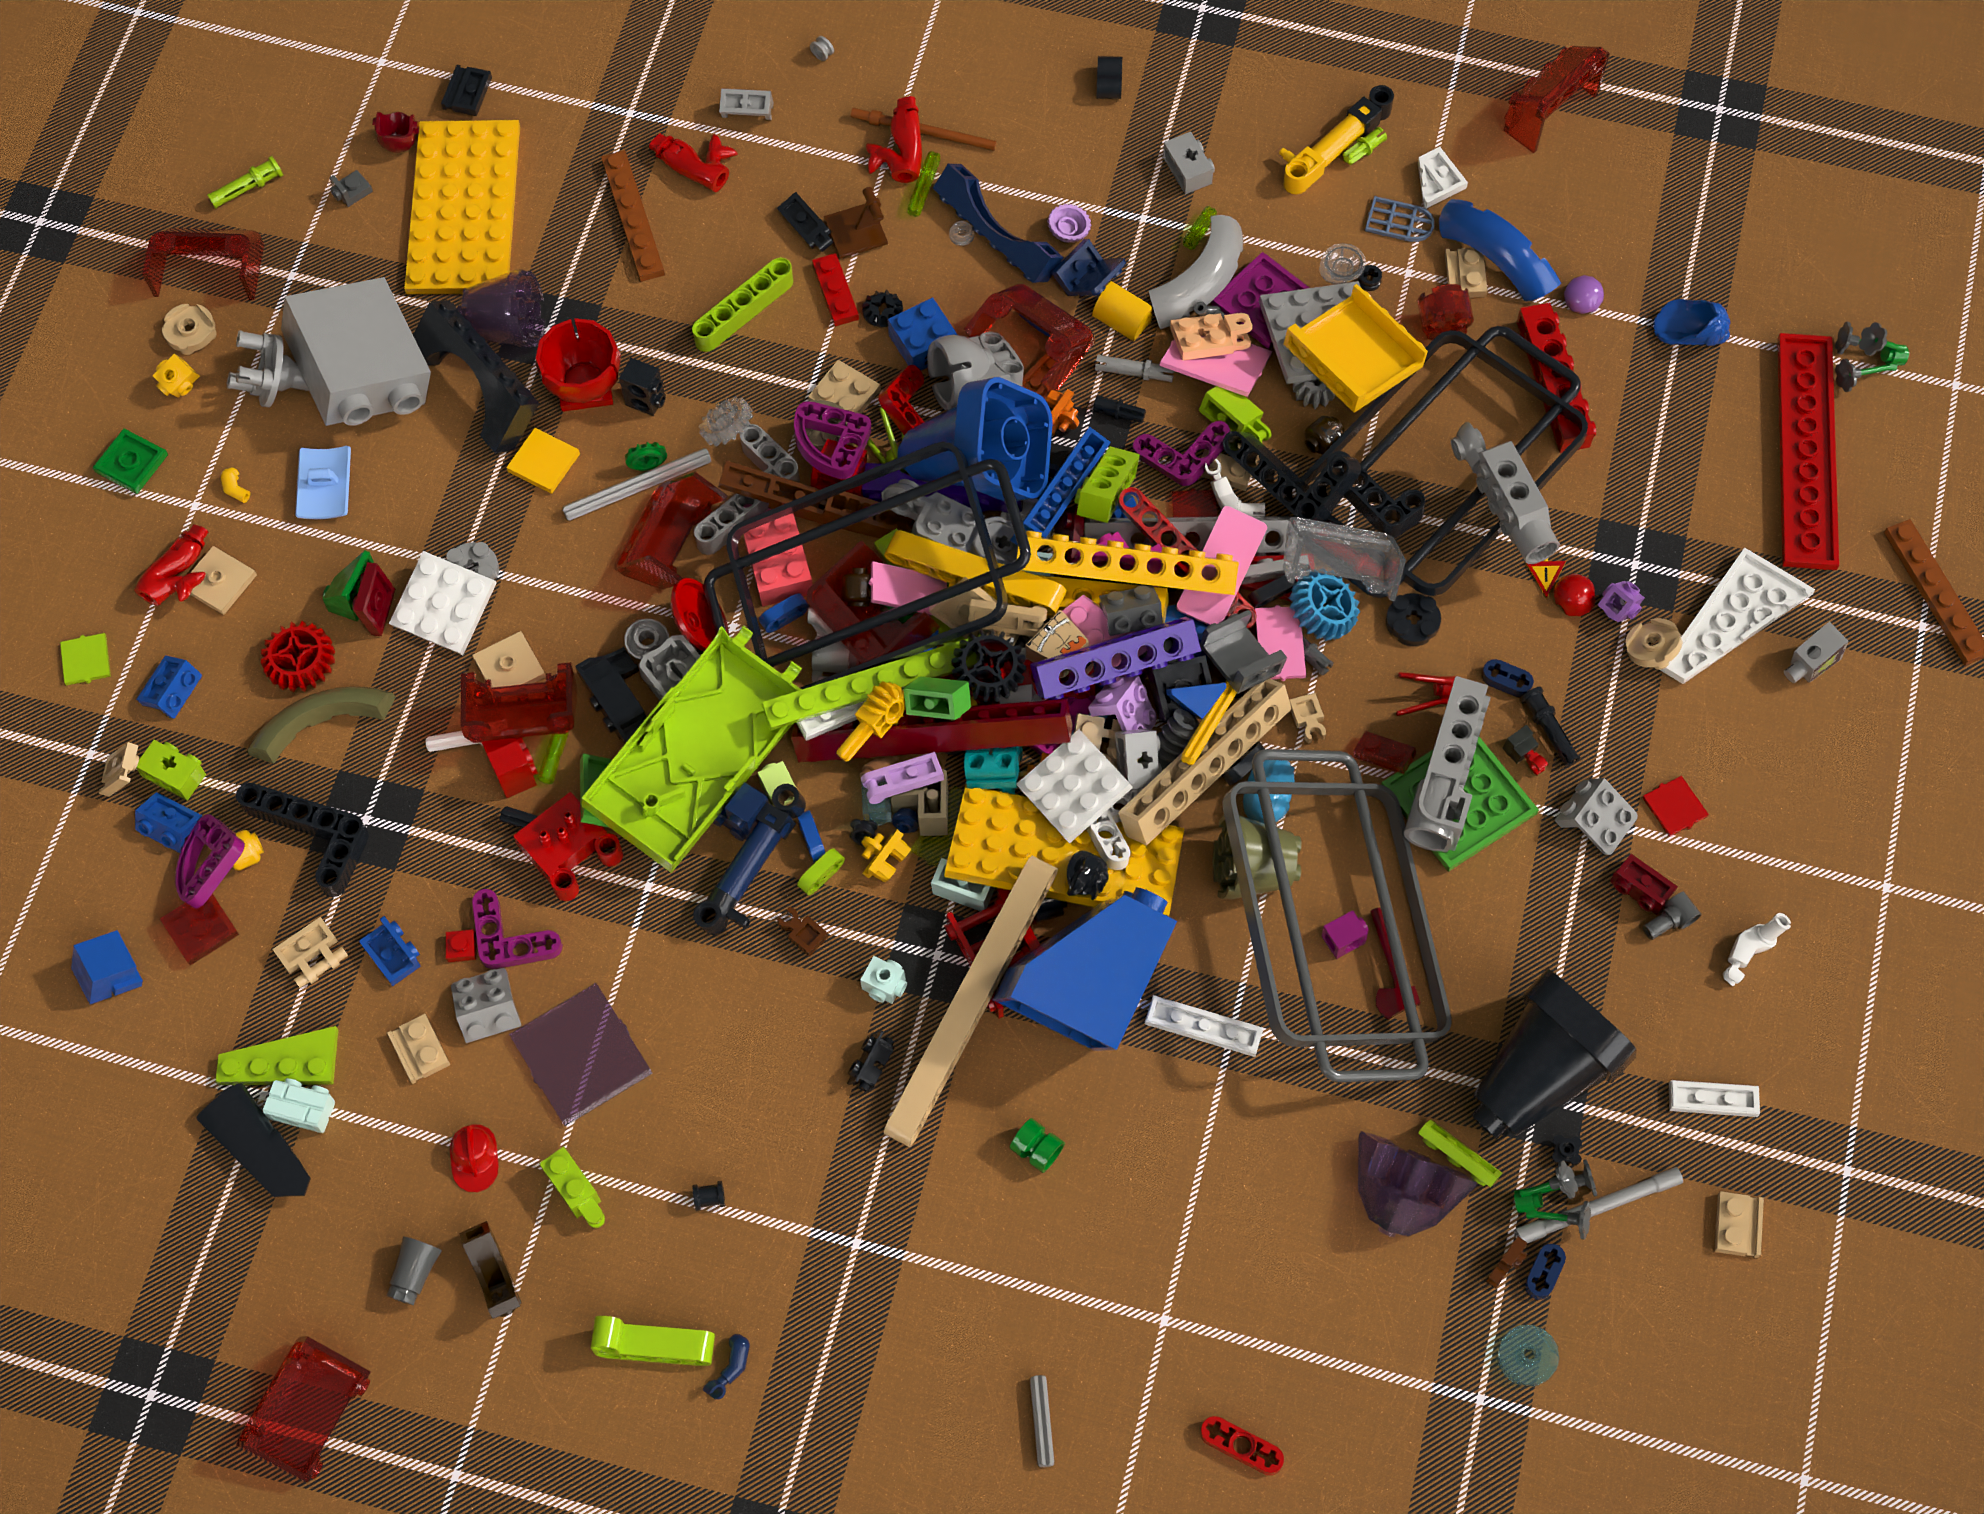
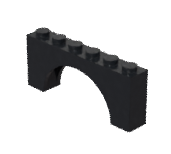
[413,300,540,453]

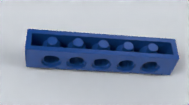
[1010,427,1111,546]

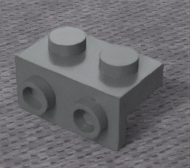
[1099,585,1163,636]

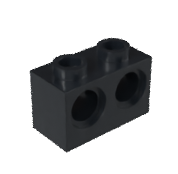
[619,358,666,416]

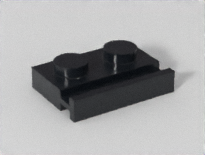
[441,65,492,116]

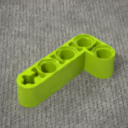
[591,1316,715,1366]

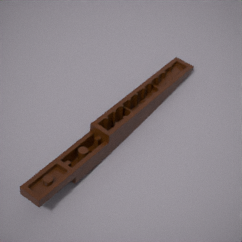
[718,460,916,539]

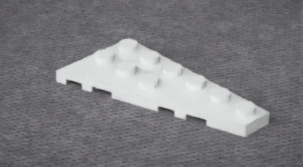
[1660,548,1815,684]

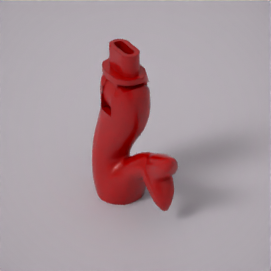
[866,96,922,183]
[649,133,738,193]
[134,524,209,606]

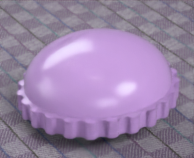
[1047,204,1091,243]

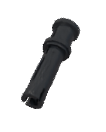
[1520,687,1581,767]

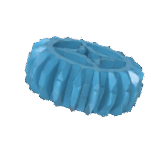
[1289,568,1360,641]

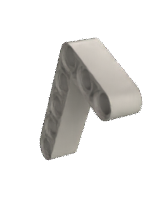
[694,424,800,555]

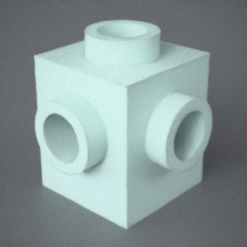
[860,956,907,1004]

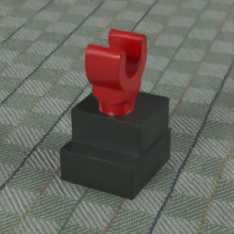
[1502,725,1548,776]

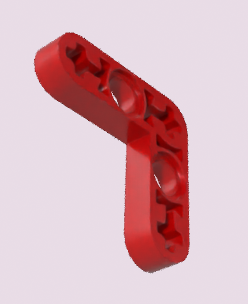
[878,365,924,436]

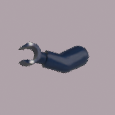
[703,1334,750,1399]

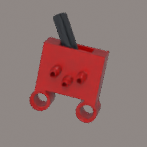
[500,791,623,901]

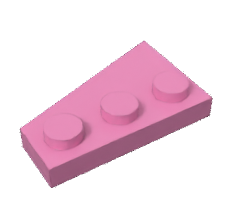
[1062,595,1147,667]

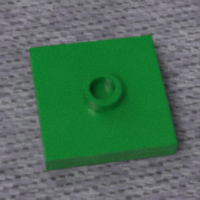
[93,428,168,494]

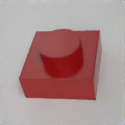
[446,930,476,962]

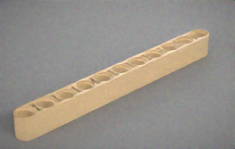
[884,856,1058,1147]

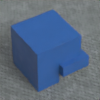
[71,930,143,1004]

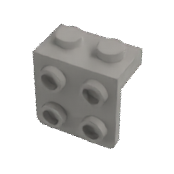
[1554,778,1638,855]
[451,968,522,1043]

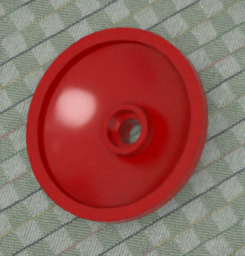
[670,578,729,652]

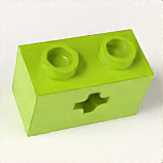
[136,740,206,801]

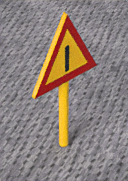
[1525,558,1566,599]

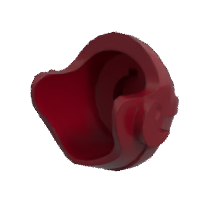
[372,112,419,153]

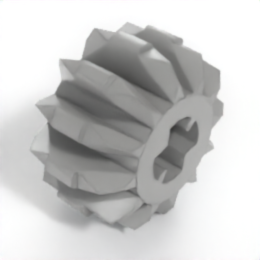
[1292,379,1335,409]

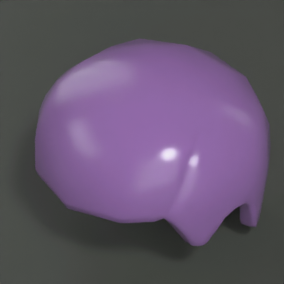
[1564,275,1604,314]

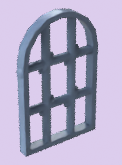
[1365,196,1434,242]

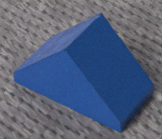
[1166,683,1226,719]

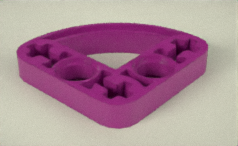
[794,401,871,479]
[175,814,245,908]

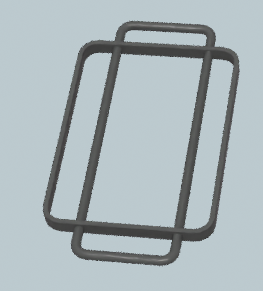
[1223,749,1452,1083]

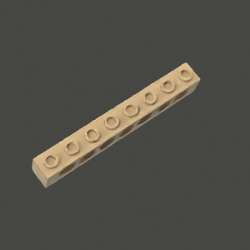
[1118,679,1292,846]

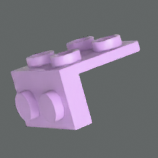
[1088,675,1156,731]

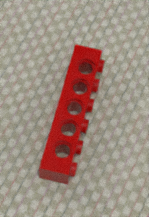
[1516,303,1596,453]

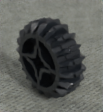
[951,628,1027,703]

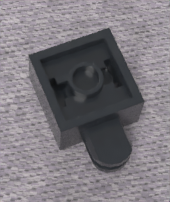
[1146,637,1212,723]

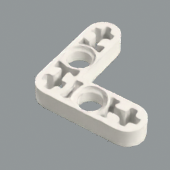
[1086,788,1143,870]

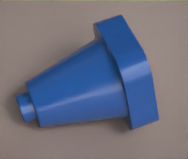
[898,377,1053,501]

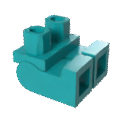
[964,746,1023,794]

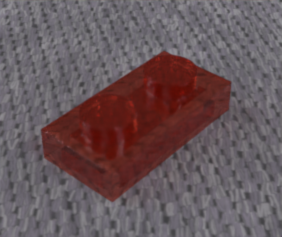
[1353,731,1416,774]

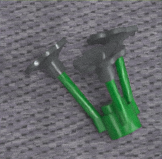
[1835,321,1909,392]
[1514,1159,1597,1240]

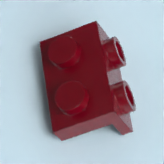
[1610,854,1678,915]

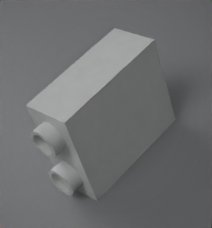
[281,277,431,426]

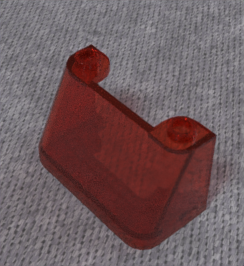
[461,662,577,743]
[236,1336,371,1483]

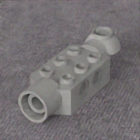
[1451,422,1560,564]
[624,619,700,701]

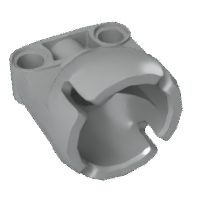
[927,331,1024,410]

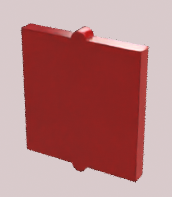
[1642,775,1709,837]

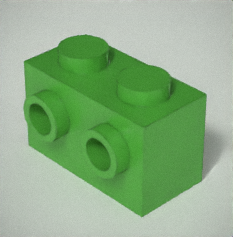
[903,676,971,720]

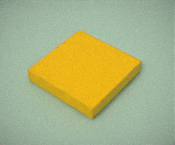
[506,428,580,494]

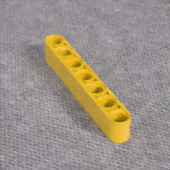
[884,530,1067,617]

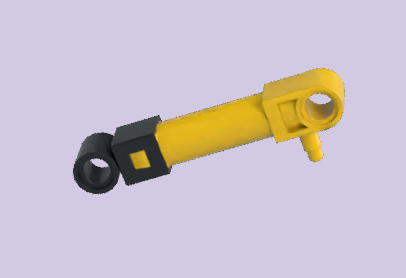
[1279,85,1394,195]

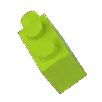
[1199,386,1271,443]
[539,1146,605,1228]

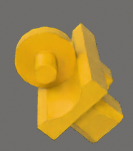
[861,829,911,883]

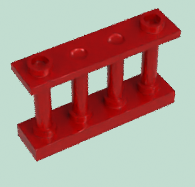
[944,888,1040,1019]

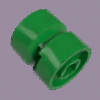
[1010,1118,1065,1173]

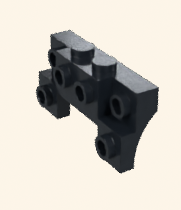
[575,647,648,744]

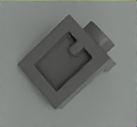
[329,170,373,207]

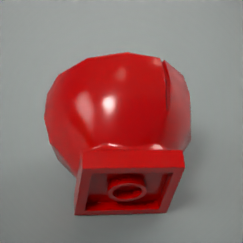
[536,318,621,412]

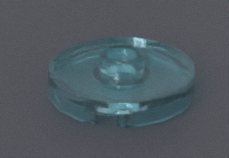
[1498,1325,1559,1387]

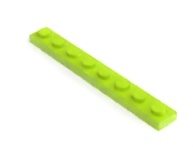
[762,638,977,730]

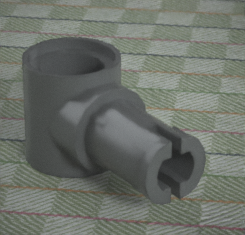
[1643,891,1702,940]

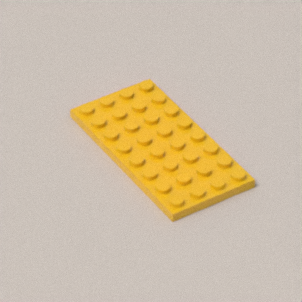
[404,120,520,295]
[944,785,1184,917]

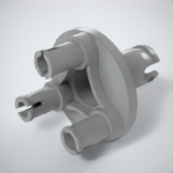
[227,330,309,408]

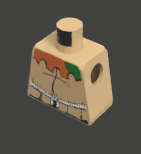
[1026,610,1094,678]

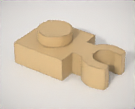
[1289,693,1326,744]

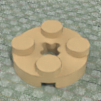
[162,304,217,355]
[1626,618,1683,670]

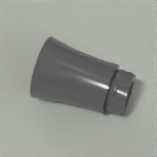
[387,1236,442,1305]

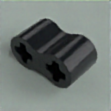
[1096,56,1123,99]

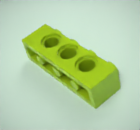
[1075,446,1140,523]

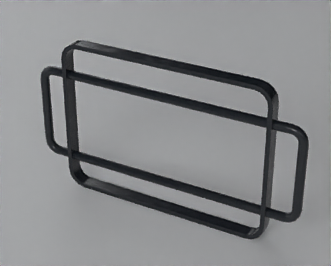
[1300,326,1588,598]
[703,442,1031,689]

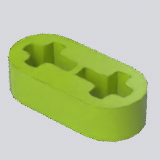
[797,848,845,895]

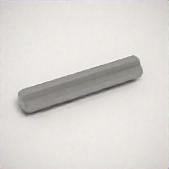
[1030,1375,1054,1468]

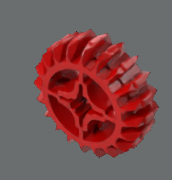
[260,621,335,693]

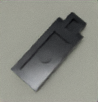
[777,192,834,252]

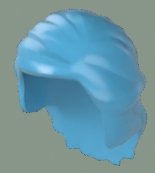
[1243,760,1295,823]

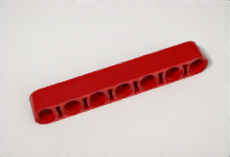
[1118,487,1257,629]

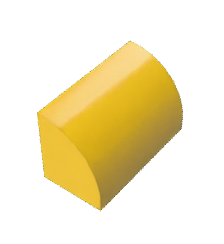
[1092,281,1153,341]

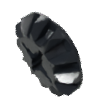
[862,290,903,327]

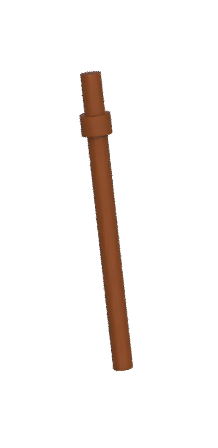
[851,108,997,151]

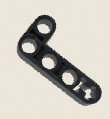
[1327,451,1425,539]

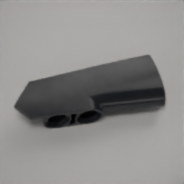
[196,1083,311,1198]

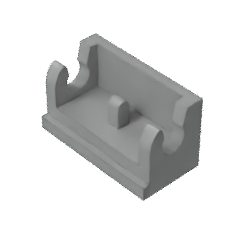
[719,89,774,120]

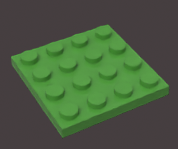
[1381,737,1539,872]

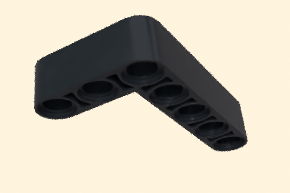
[1223,431,1361,523]
[236,783,369,897]

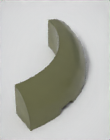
[247,686,396,764]

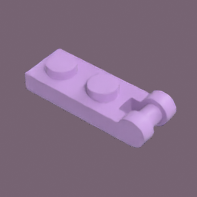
[861,752,944,804]

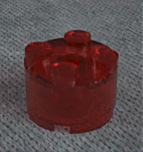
[1417,284,1474,340]

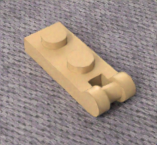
[968,599,1047,637]

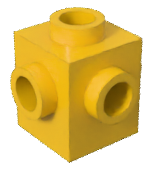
[153,354,200,398]

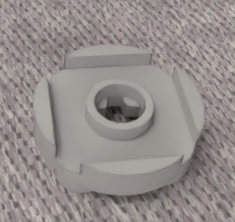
[447,542,499,580]

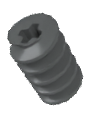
[1157,709,1200,770]

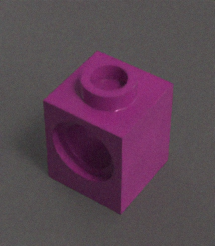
[1322,910,1369,959]

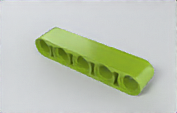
[692,257,794,352]

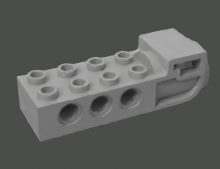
[1404,676,1491,852]

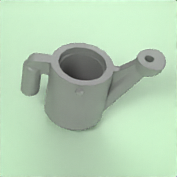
[808,608,860,682]

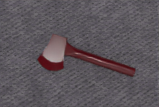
[1370,908,1421,1020]

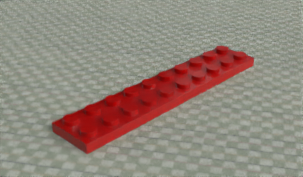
[1777,333,1839,570]

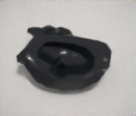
[1067,851,1109,900]

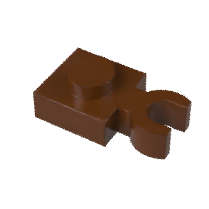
[777,907,829,957]
[1486,1236,1528,1289]

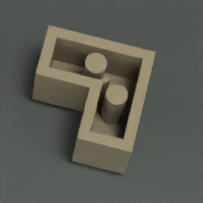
[891,770,949,836]

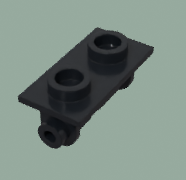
[847,1031,894,1092]

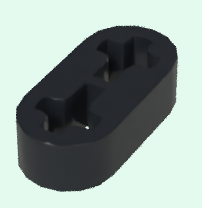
[1248,573,1297,609]
[1221,741,1265,785]

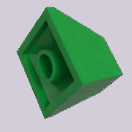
[323,550,374,621]

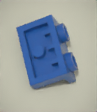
[136,655,202,719]
[135,792,202,853]

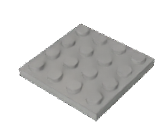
[1259,281,1361,384]

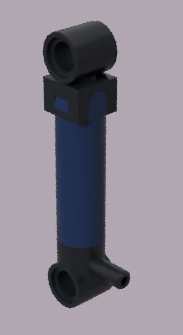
[693,784,806,935]

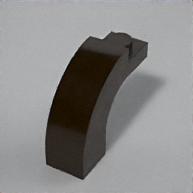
[459,1221,522,1319]

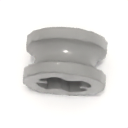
[810,36,834,61]

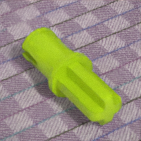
[1343,127,1387,165]

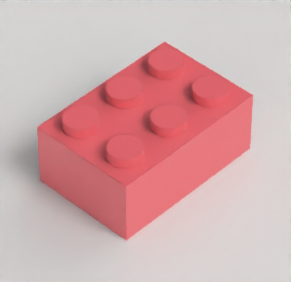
[743,513,814,607]

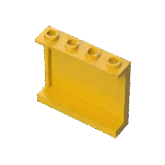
[1283,284,1428,413]

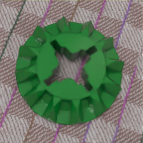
[625,442,667,471]

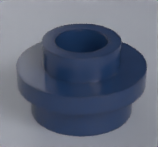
[892,808,919,833]

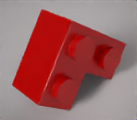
[481,729,538,799]

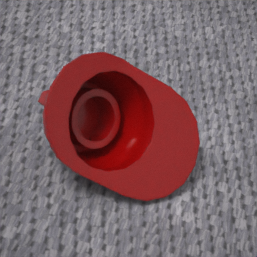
[450,1124,499,1192]

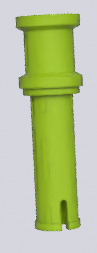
[207,156,284,209]

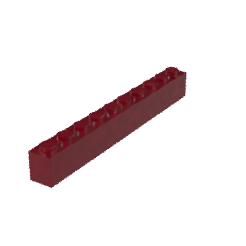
[791,699,1072,763]

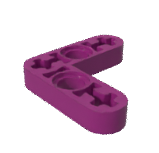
[1133,421,1230,486]
[472,889,563,969]

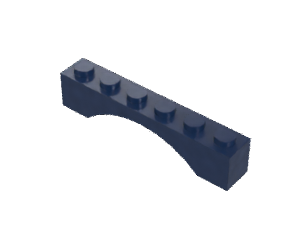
[933,163,1064,283]

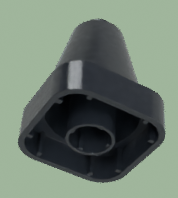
[1471,969,1637,1140]

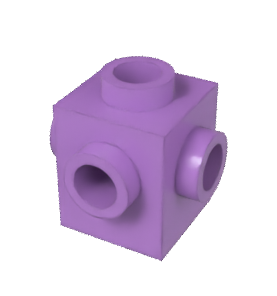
[1598,581,1645,622]

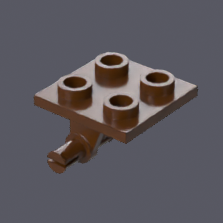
[824,187,888,259]

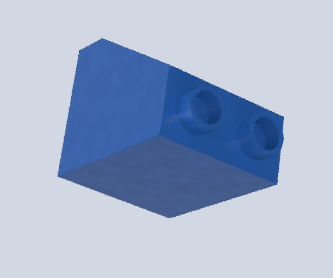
[992,887,1177,1051]

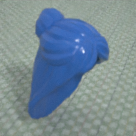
[1653,299,1731,346]

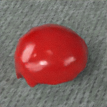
[1554,573,1595,616]

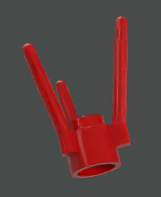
[1396,672,1456,716]

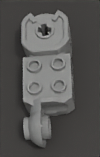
[881,479,1018,565]

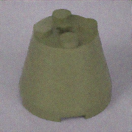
[1212,815,1301,900]

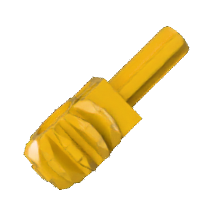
[837,681,906,761]

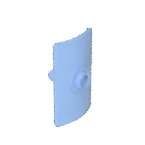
[295,446,351,519]

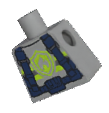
[1784,621,1848,683]

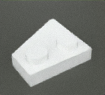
[1418,147,1468,209]

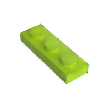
[1418,1120,1502,1187]

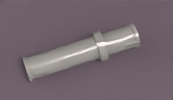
[1095,354,1174,383]

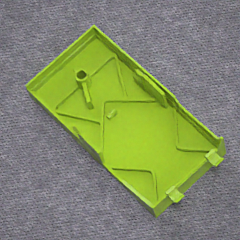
[581,626,802,873]

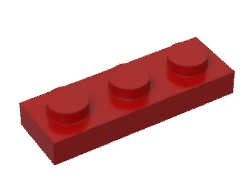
[812,253,859,327]

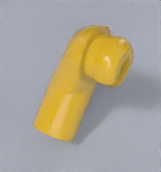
[220,467,250,503]

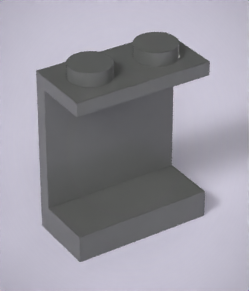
[1200,610,1287,694]

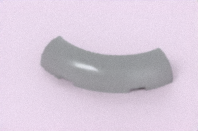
[1149,215,1243,329]

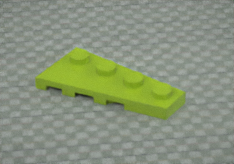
[216,1026,338,1085]

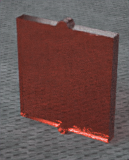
[1172,488,1217,536]

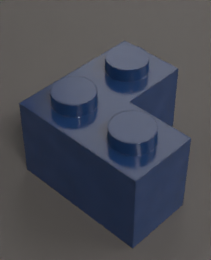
[713,782,769,841]

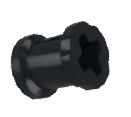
[692,1180,726,1211]

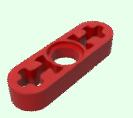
[1200,1416,1284,1475]

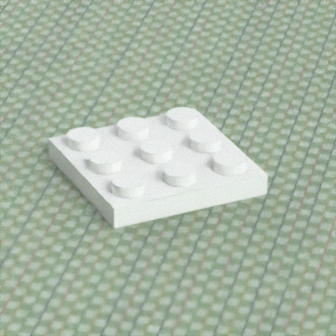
[389,551,497,655]
[1016,729,1133,844]

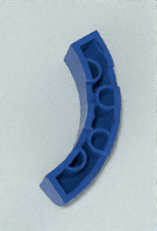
[1439,199,1561,301]

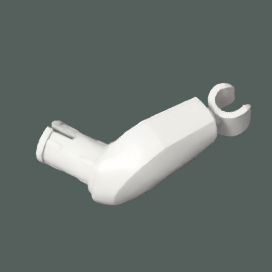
[1205,459,1265,517]
[1723,913,1791,986]

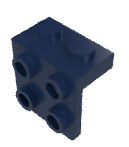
[1051,239,1127,297]

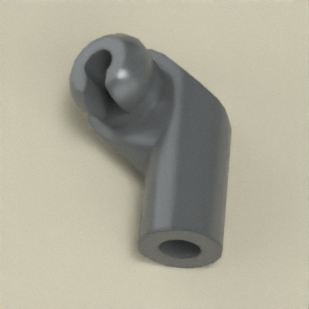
[1194,302,1225,320]

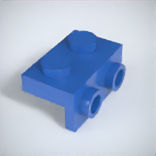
[359,916,421,986]

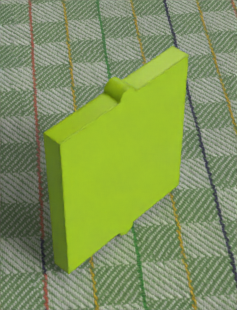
[60,633,111,686]

